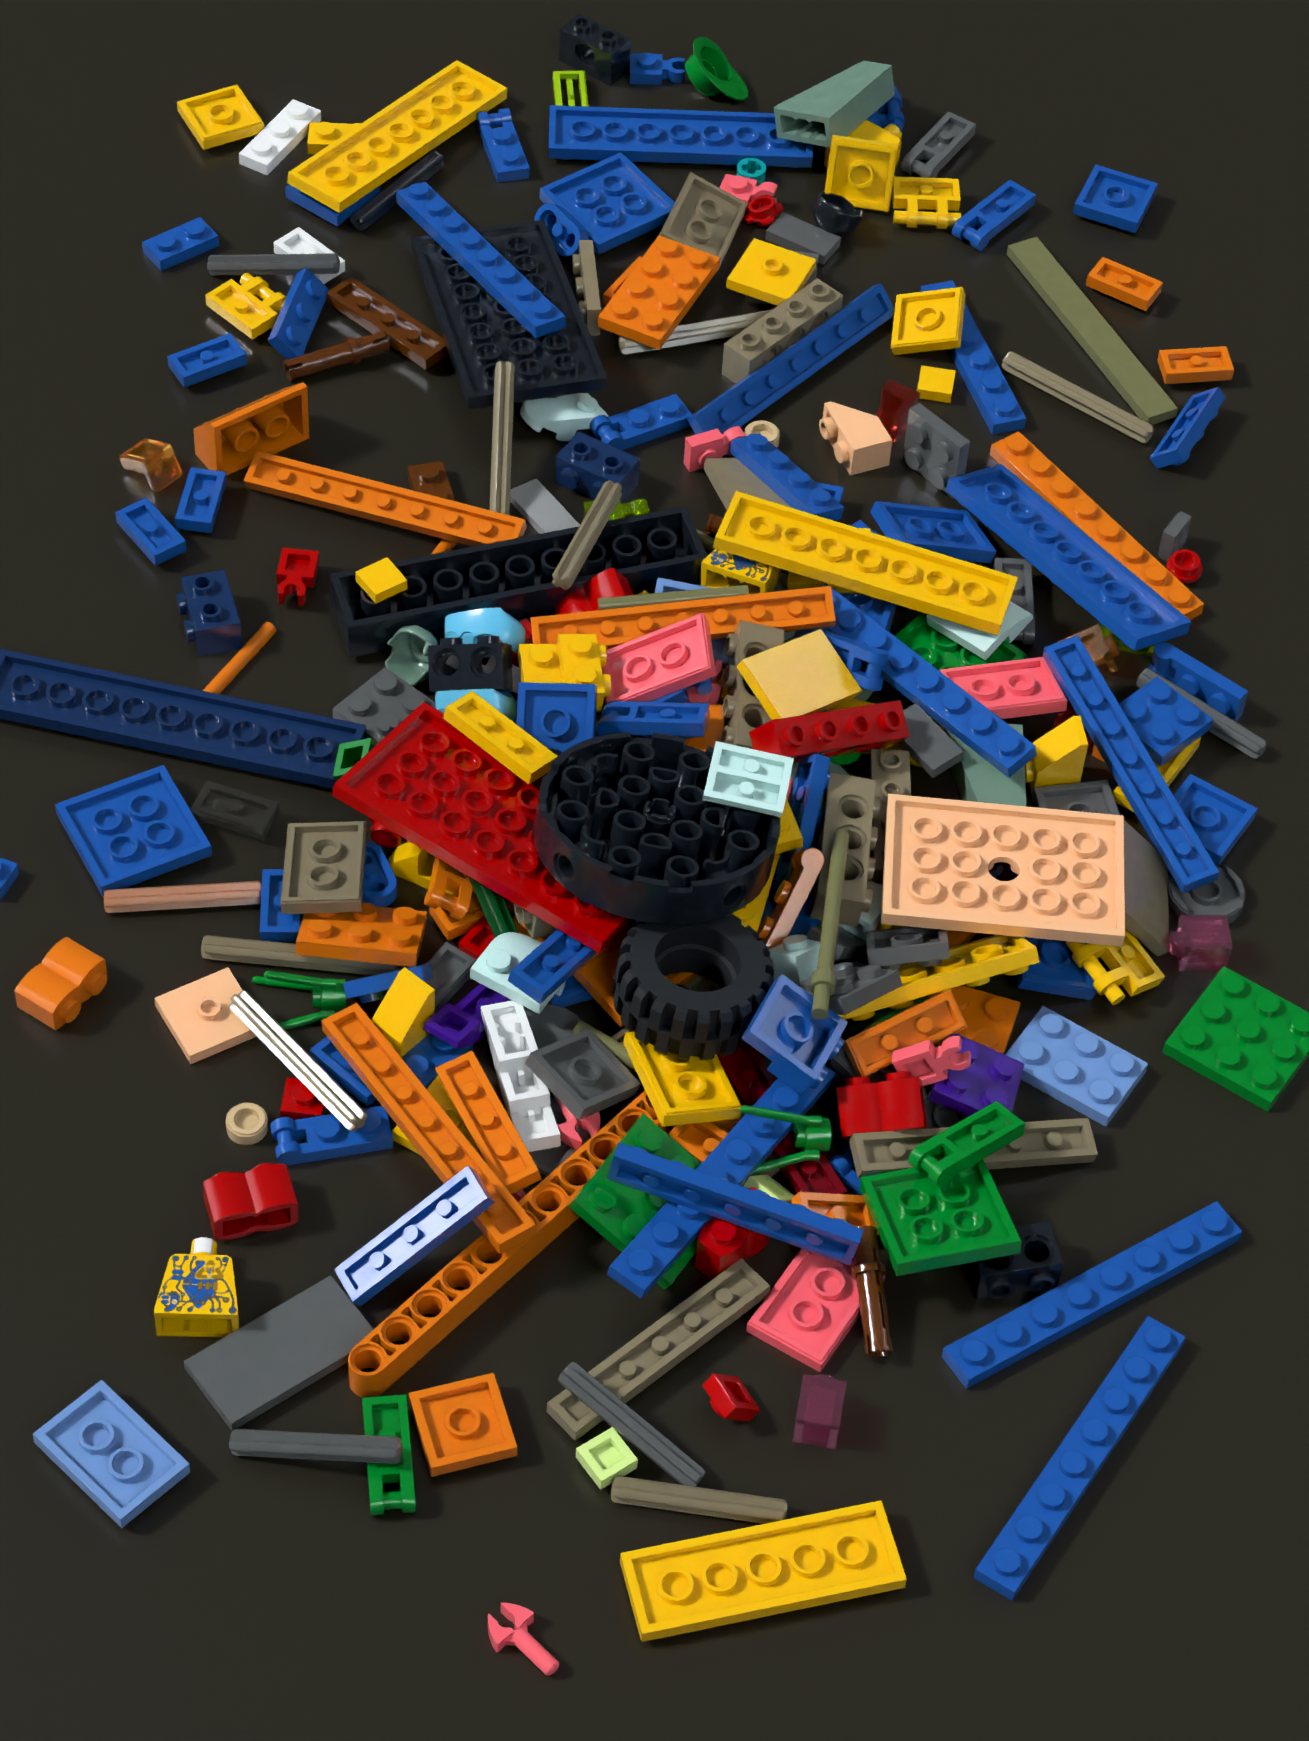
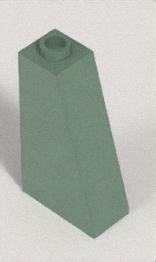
[774,60,895,148]
[945,724,1027,807]

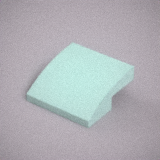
[926,601,1033,660]
[703,741,794,817]

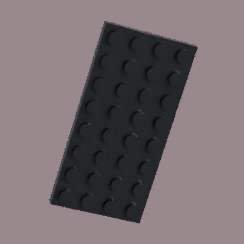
[411,220,608,409]

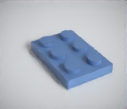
[1005,1006,1148,1127]
[33,1380,190,1528]

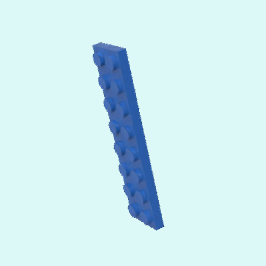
[548,105,813,168]
[945,464,1191,651]

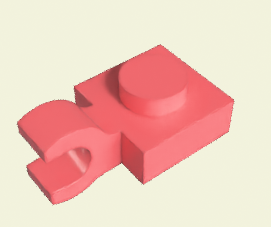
[719,174,777,211]

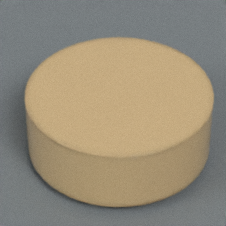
[744,420,780,448]
[226,1103,268,1145]

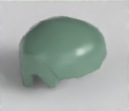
[385,625,438,686]

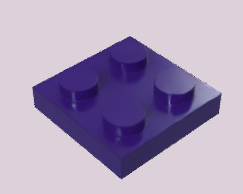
[927,1033,1024,1117]

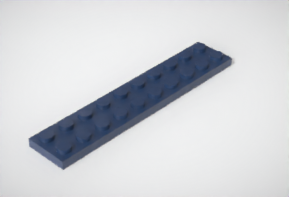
[0,649,367,789]

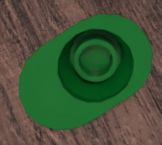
[684,36,748,101]

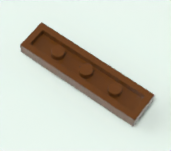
[327,276,449,370]

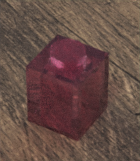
[1169,915,1233,971]
[792,1374,847,1449]

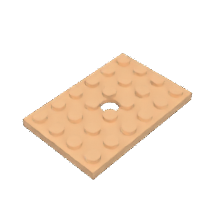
[881,794,1125,946]

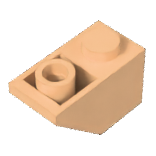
[819,401,892,476]

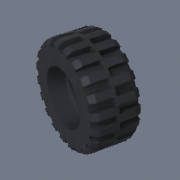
[612,914,775,1061]

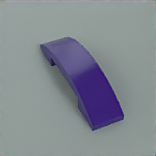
[424,983,512,1048]

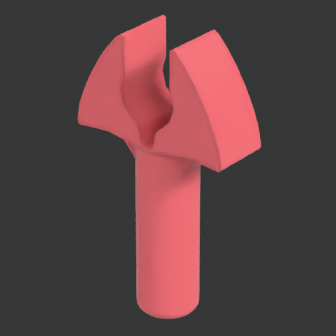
[552,1093,601,1150]
[488,1602,559,1676]

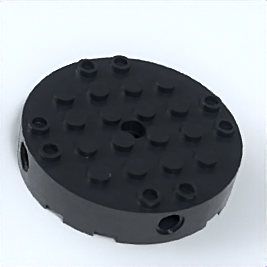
[533,732,780,924]

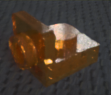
[119,438,182,492]
[1057,624,1120,673]

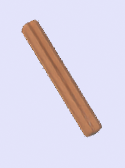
[103,881,262,913]

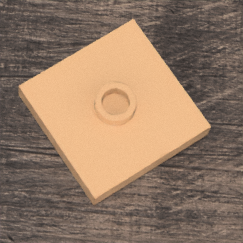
[155,967,257,1064]

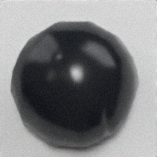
[812,191,863,237]

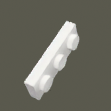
[239,99,321,175]

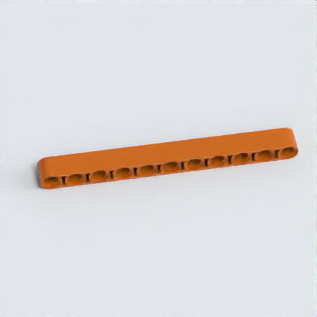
[348,1091,676,1398]

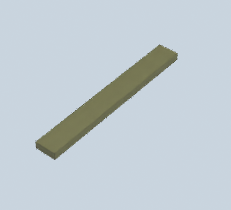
[1007,237,1178,425]

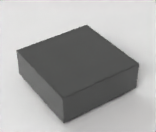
[1158,511,1192,561]

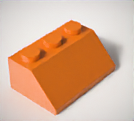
[193,382,309,476]

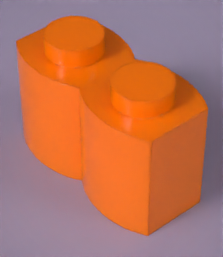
[14,937,107,1030]

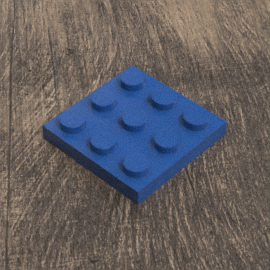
[539,152,675,255]
[55,765,212,897]

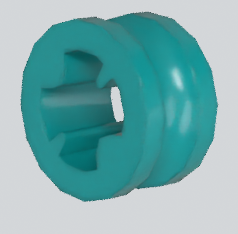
[736,158,766,186]

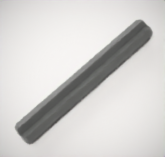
[207,253,340,275]
[1136,668,1267,759]
[558,1362,706,1487]
[229,1429,403,1464]

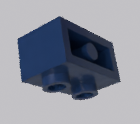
[555,431,640,510]
[176,570,242,656]

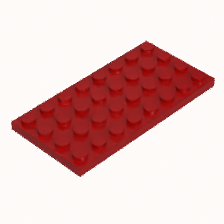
[332,702,632,954]

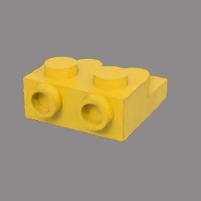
[517,634,611,712]

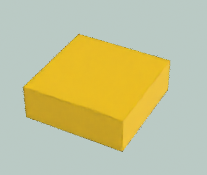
[916,365,956,403]
[355,557,408,604]

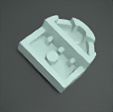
[520,393,609,441]
[470,932,566,1014]

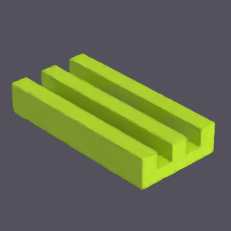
[552,71,589,107]

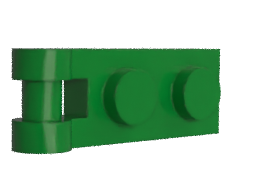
[908,1101,1025,1188]
[362,1394,416,1516]

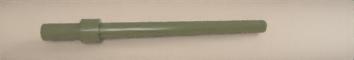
[810,830,849,1020]

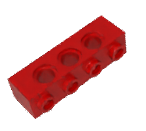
[749,700,910,764]

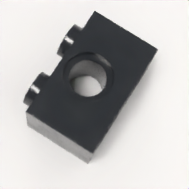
[559,13,631,86]

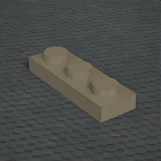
[572,240,601,336]

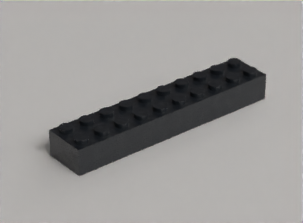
[330,506,708,658]

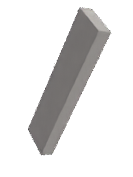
[510,478,580,534]

